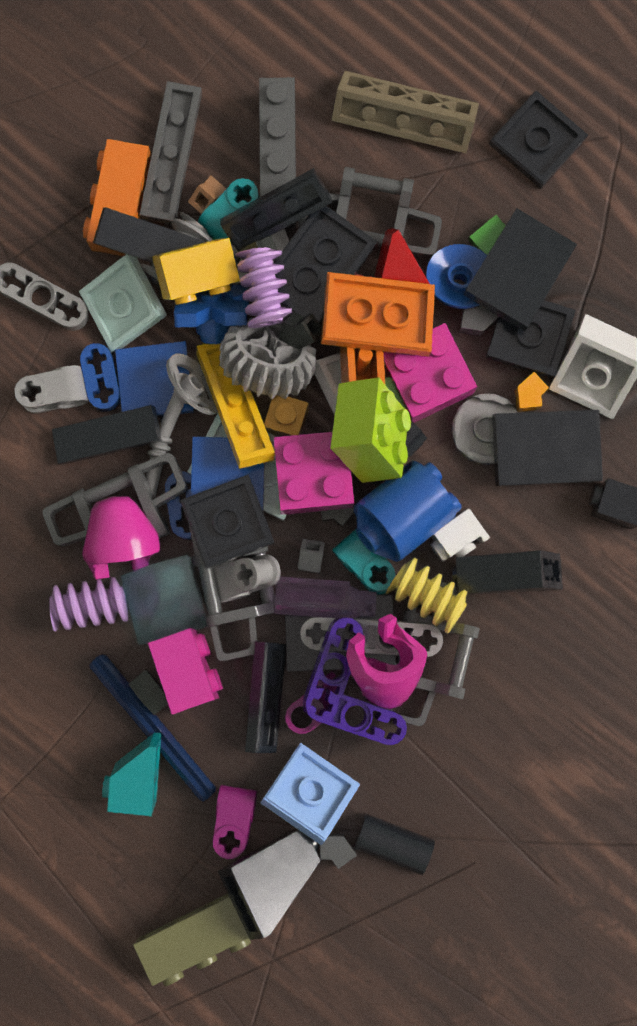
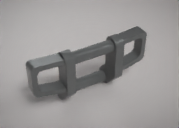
[298,166,442,258]
[43,453,188,547]
[189,526,282,661]
[389,578,480,726]

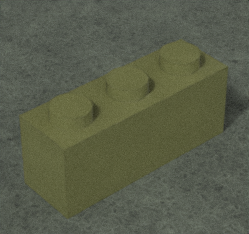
[133,893,251,986]

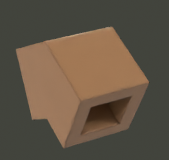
[188,176,226,214]

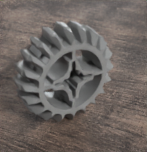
[219,317,316,399]

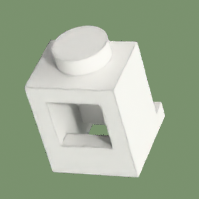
[430,508,490,562]

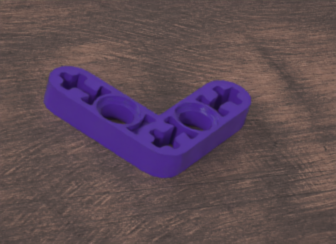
[303,617,407,745]

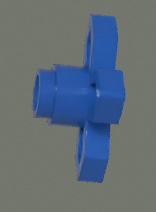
[174,284,249,344]

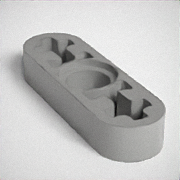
[0,263,89,331]

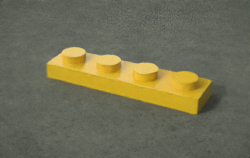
[196,343,275,469]

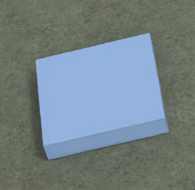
[260,743,360,845]

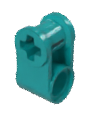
[198,178,260,244]
[332,528,396,595]

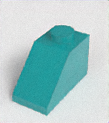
[102,732,161,816]

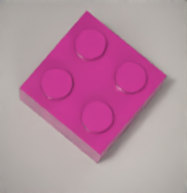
[383,323,477,423]
[274,432,354,515]
[148,628,223,714]

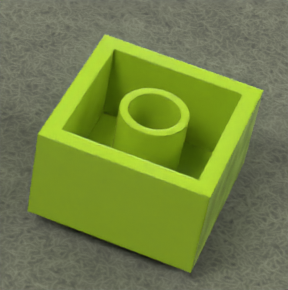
[330,377,411,483]

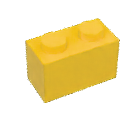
[152,238,240,305]

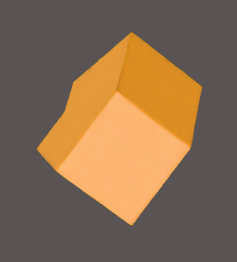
[515,372,549,412]

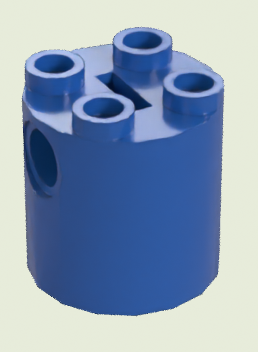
[354,460,462,562]

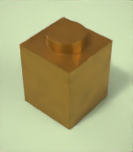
[264,395,309,437]

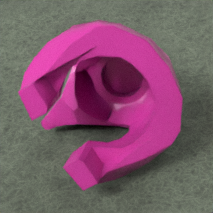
[82,496,160,579]
[346,614,427,709]

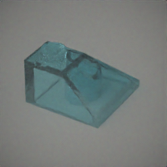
[121,555,207,645]

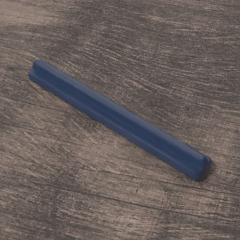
[89,654,216,802]

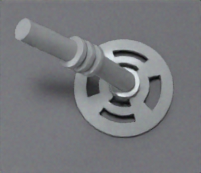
[146,353,218,499]

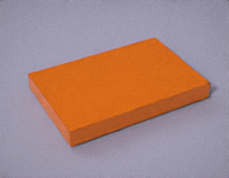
[321,272,435,357]

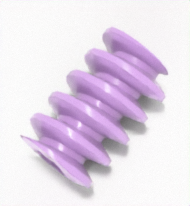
[235,247,292,328]
[50,577,128,632]

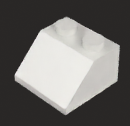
[549,314,637,419]

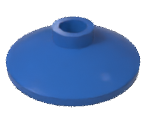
[426,244,487,309]

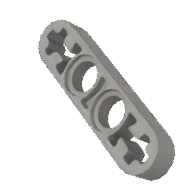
[300,616,443,657]

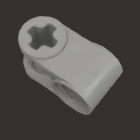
[15,365,88,413]
[213,555,281,603]

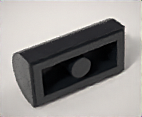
[353,813,435,875]

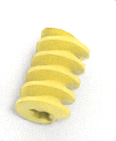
[386,557,467,634]

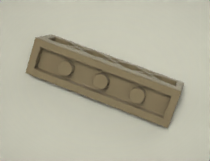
[331,71,479,154]

